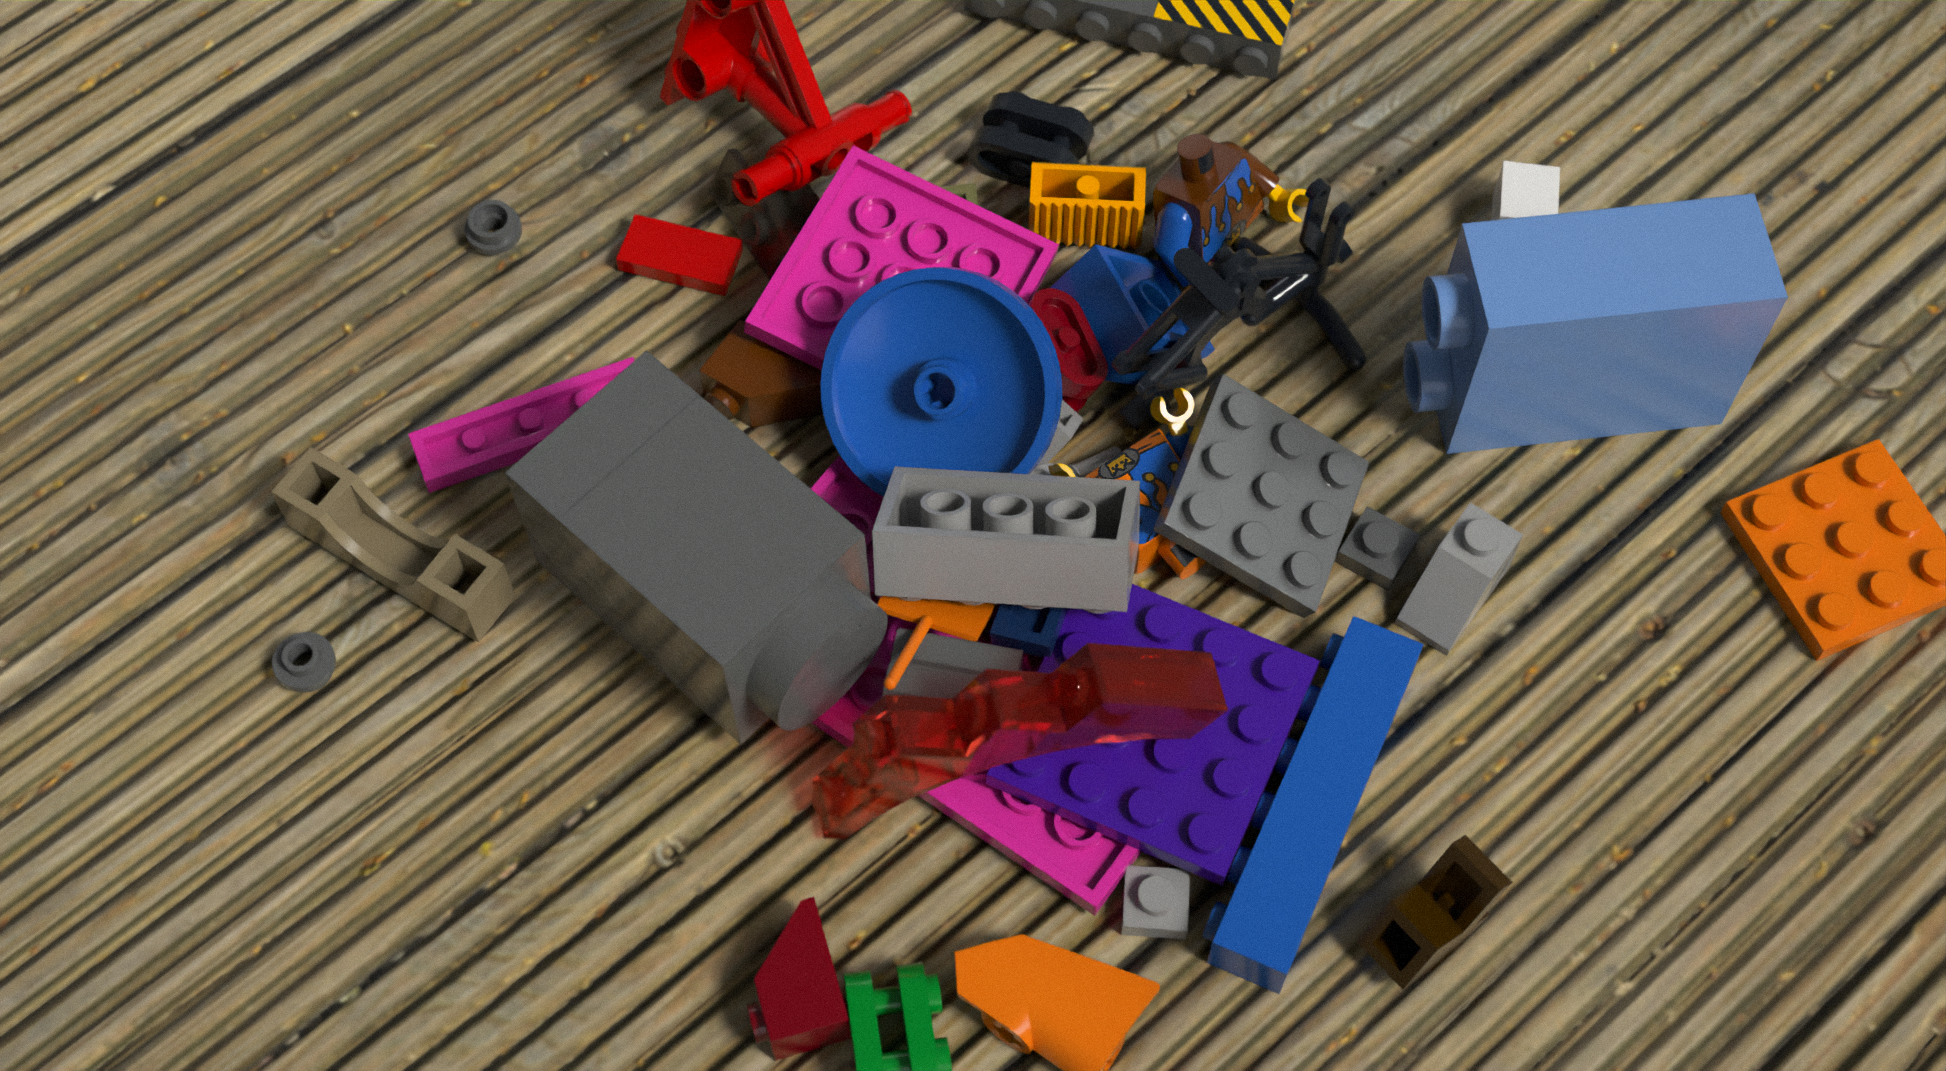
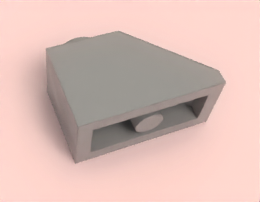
[1395,503,1523,656]

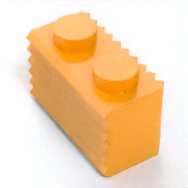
[1029,162,1146,250]

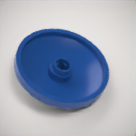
[821,267,1062,497]

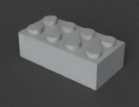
[872,467,1140,614]

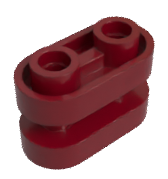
[1028,288,1108,413]

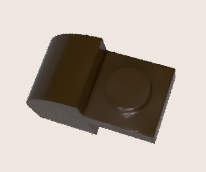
[1357,835,1513,990]

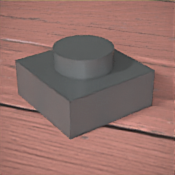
[1336,506,1420,591]

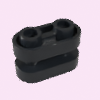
[967,91,1094,189]

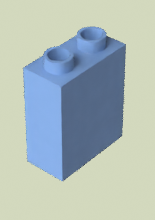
[1403,193,1788,454]

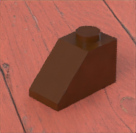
[699,320,823,428]

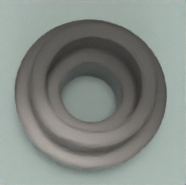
[465,200,522,255]
[272,632,336,692]

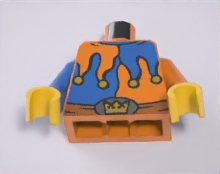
[1048,388,1206,579]

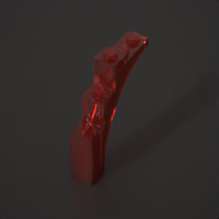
[812,643,1228,839]

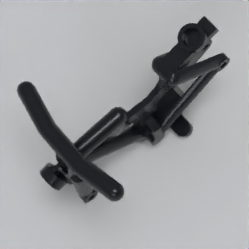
[1111,178,1367,431]

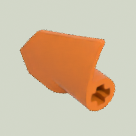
[955,934,1160,1071]

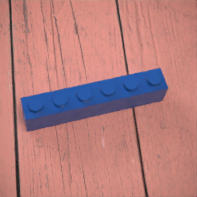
[1202,616,1424,994]

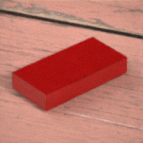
[616,214,743,296]

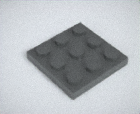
[1153,374,1369,618]

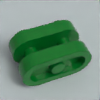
[843,962,952,1071]

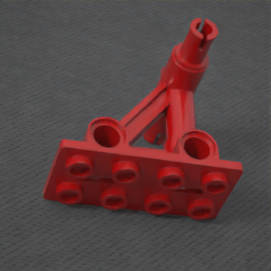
[659,0,912,206]

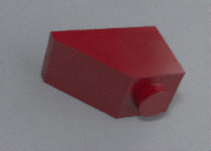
[747,897,852,1061]

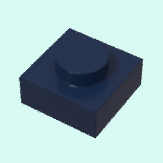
[990,604,1068,658]

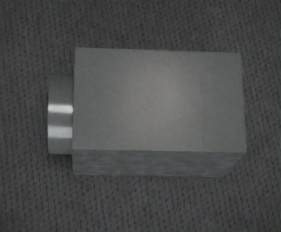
[505,350,888,744]

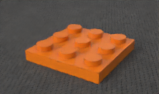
[1720,439,1946,661]

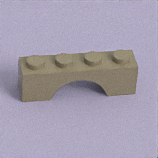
[271,447,516,642]

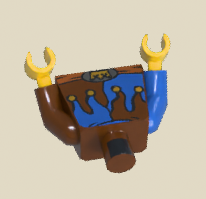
[1153,134,1309,287]

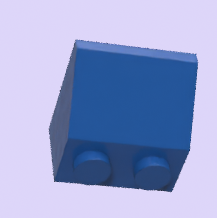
[1050,244,1215,386]

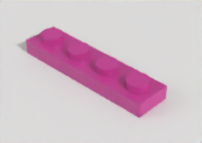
[408,357,635,493]

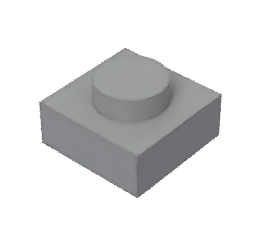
[1121,865,1190,940]

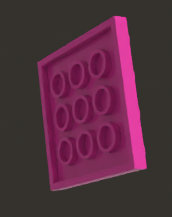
[744,145,1059,370]

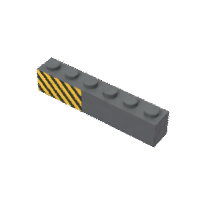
[964,0,1295,80]

